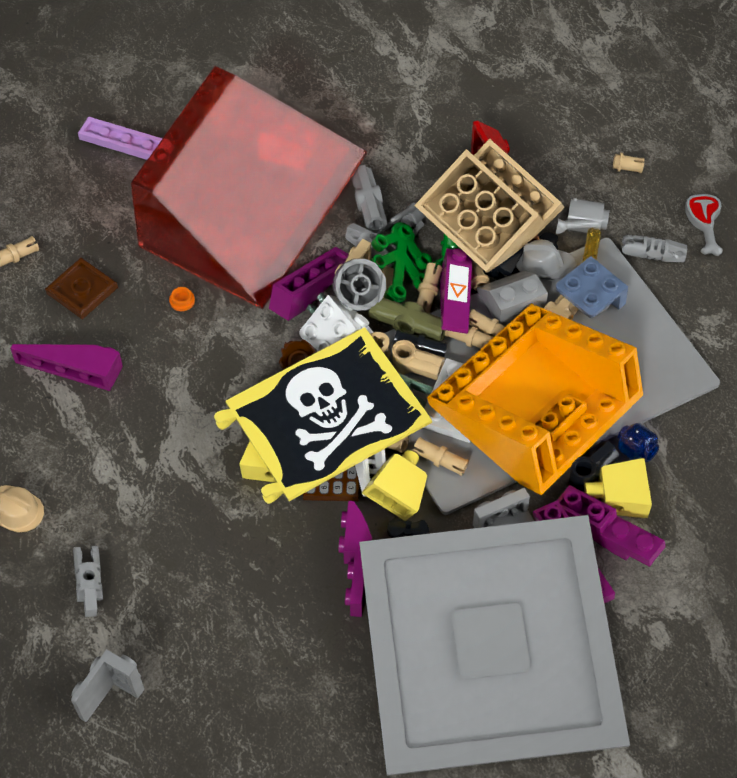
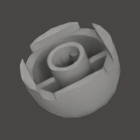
[333,258,386,311]

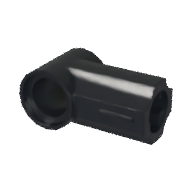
[569,440,620,491]

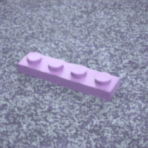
[78,117,175,165]

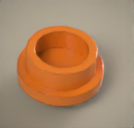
[169,287,195,311]

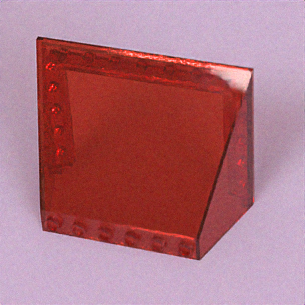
[131,66,367,310]

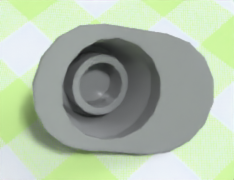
[517,239,577,280]

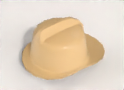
[0,485,44,533]

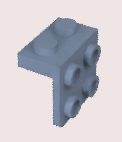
[556,256,628,318]

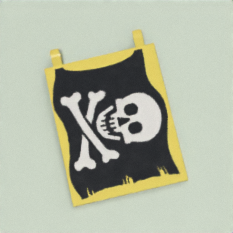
[214,327,432,504]

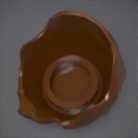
[279,339,317,370]

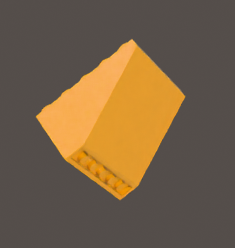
[427,303,643,495]

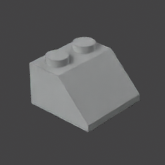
[477,271,548,326]

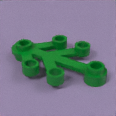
[370,222,432,304]

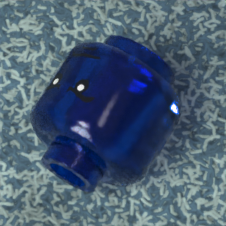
[618,423,659,462]

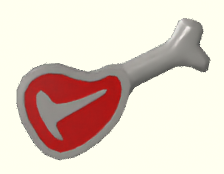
[685,194,723,256]

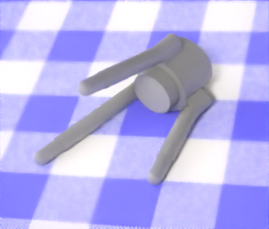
[374,202,425,252]

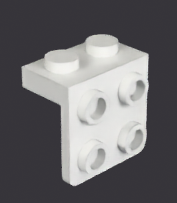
[299,295,374,352]

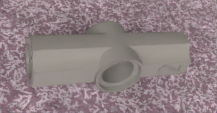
[351,165,387,232]

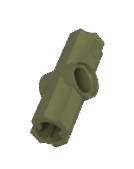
[369,298,446,342]

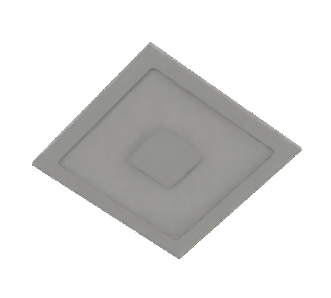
[359,515,630,776]

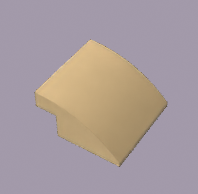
[414,139,565,273]

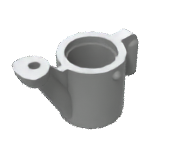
[556,198,610,235]

